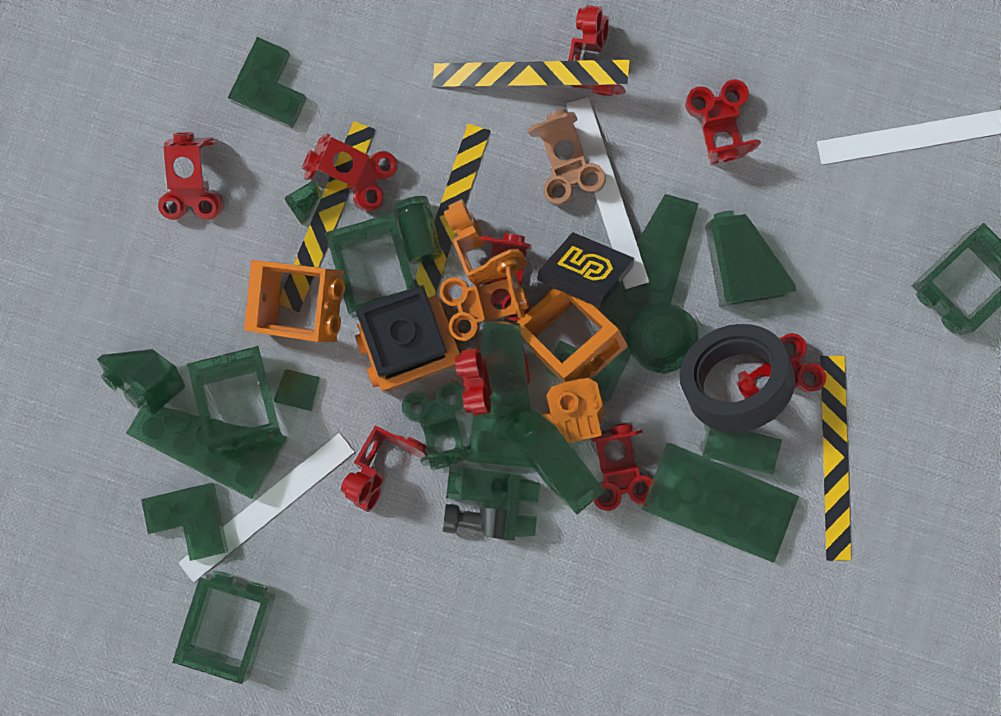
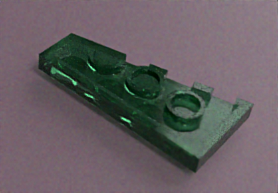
[598,194,699,330]
[467,319,538,469]
[126,402,289,501]

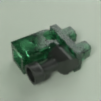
[443,466,540,541]

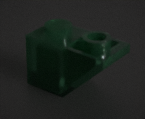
[97,349,186,415]

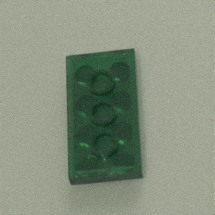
[641,443,799,563]

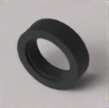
[680,324,795,433]

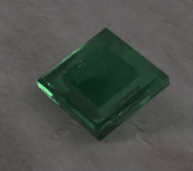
[284,181,323,225]
[274,369,320,411]

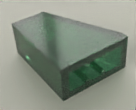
[705,210,796,307]

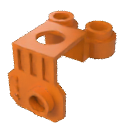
[444,199,528,286]
[440,266,529,341]
[541,377,606,444]

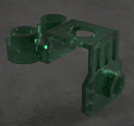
[402,382,472,470]

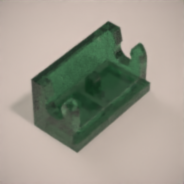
[700,425,782,474]

